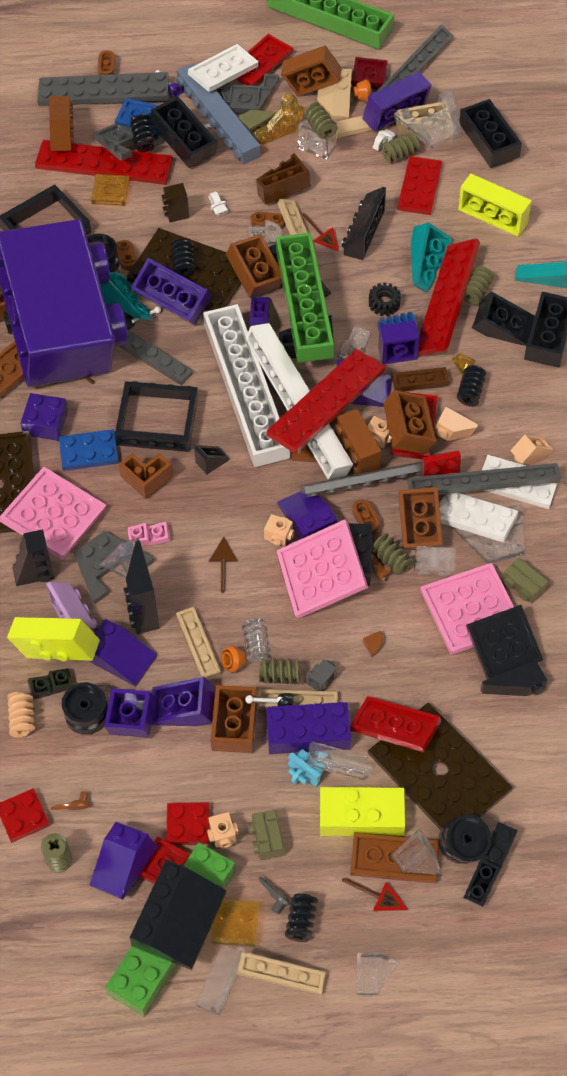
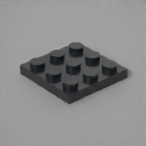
[465,605,543,679]

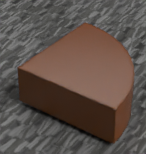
[363,631,383,657]

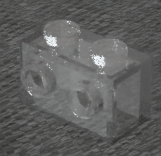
[414,546,456,577]

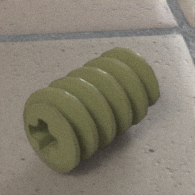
[304,102,338,139]
[382,133,420,163]
[463,266,494,305]
[372,533,415,575]
[259,658,301,685]
[41,833,72,873]

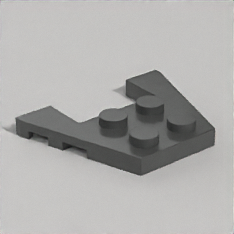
[219,74,279,113]
[94,124,164,161]
[74,531,154,604]

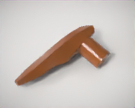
[372,552,391,581]
[51,791,91,810]

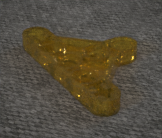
[252,93,310,145]

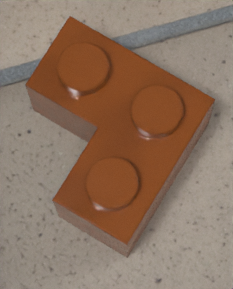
[119,453,173,499]

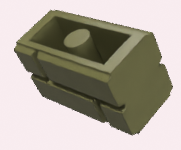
[503,558,549,603]
[248,809,285,860]

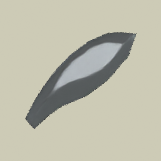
[258,877,289,914]

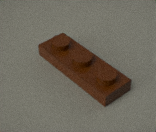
[392,367,449,391]

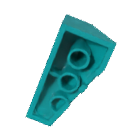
[411,222,452,292]
[515,260,567,289]
[101,272,152,320]

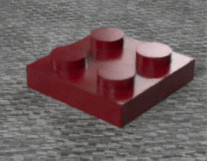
[351,57,388,88]

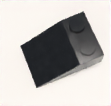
[472,291,535,346]

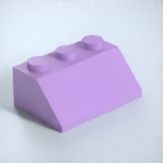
[46,582,99,634]

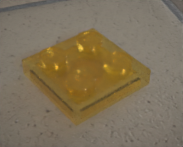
[91,174,130,206]
[212,900,259,947]

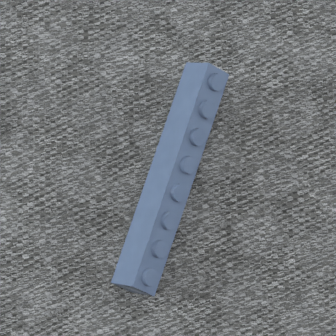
[176,63,260,165]

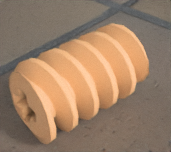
[7,692,35,738]

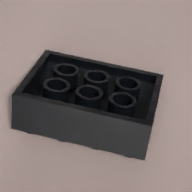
[123,540,160,634]
[129,860,227,970]

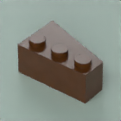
[256,153,311,205]

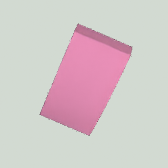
[128,522,170,546]

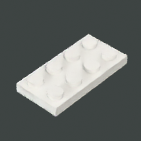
[188,44,259,92]
[482,455,558,509]
[439,493,518,543]

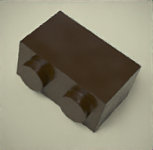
[161,183,189,223]

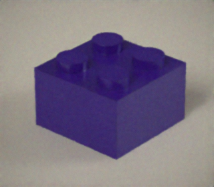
[378,321,419,365]
[21,393,68,441]
[104,688,156,738]

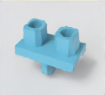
[287,749,325,787]

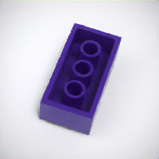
[362,72,432,132]
[131,258,212,326]
[266,702,351,754]

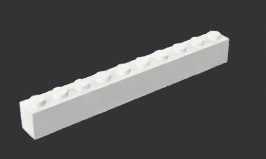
[245,323,353,480]

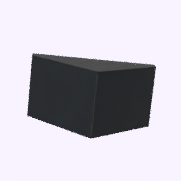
[194,445,230,475]

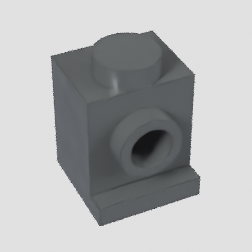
[306,660,337,691]

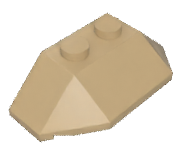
[317,69,352,119]

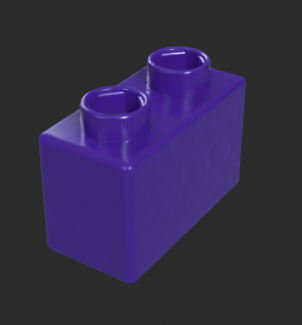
[0,219,128,387]

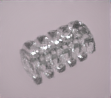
[242,618,272,663]

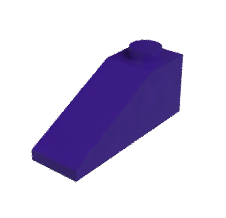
[250,297,269,327]

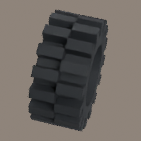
[369,282,401,316]

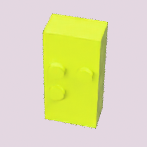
[458,173,532,237]
[7,617,100,661]
[320,787,405,837]

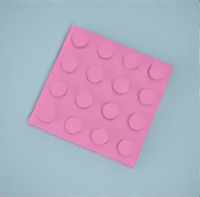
[0,467,106,560]
[277,520,368,619]
[420,563,514,655]

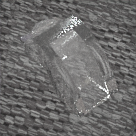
[248,220,282,247]
[338,326,372,360]

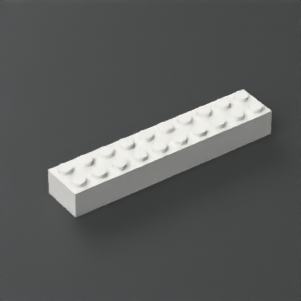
[203,304,290,467]

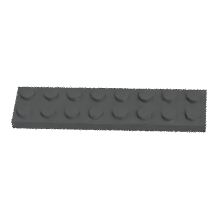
[37,72,169,106]

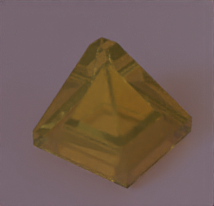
[452,353,475,375]

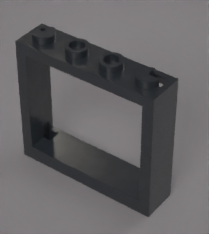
[0,184,91,235]
[115,381,198,452]

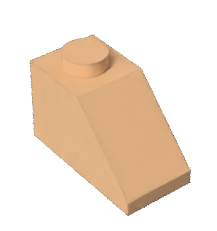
[433,407,478,441]
[511,435,554,465]

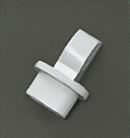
[373,129,395,151]
[208,191,228,217]

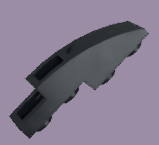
[463,822,518,907]

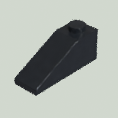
[481,660,548,696]

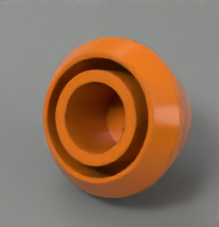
[354,80,371,102]
[221,646,246,673]

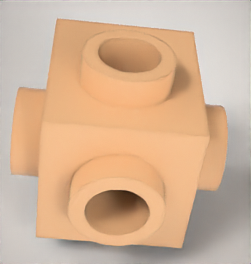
[367,416,391,449]
[264,514,295,546]
[207,812,239,848]

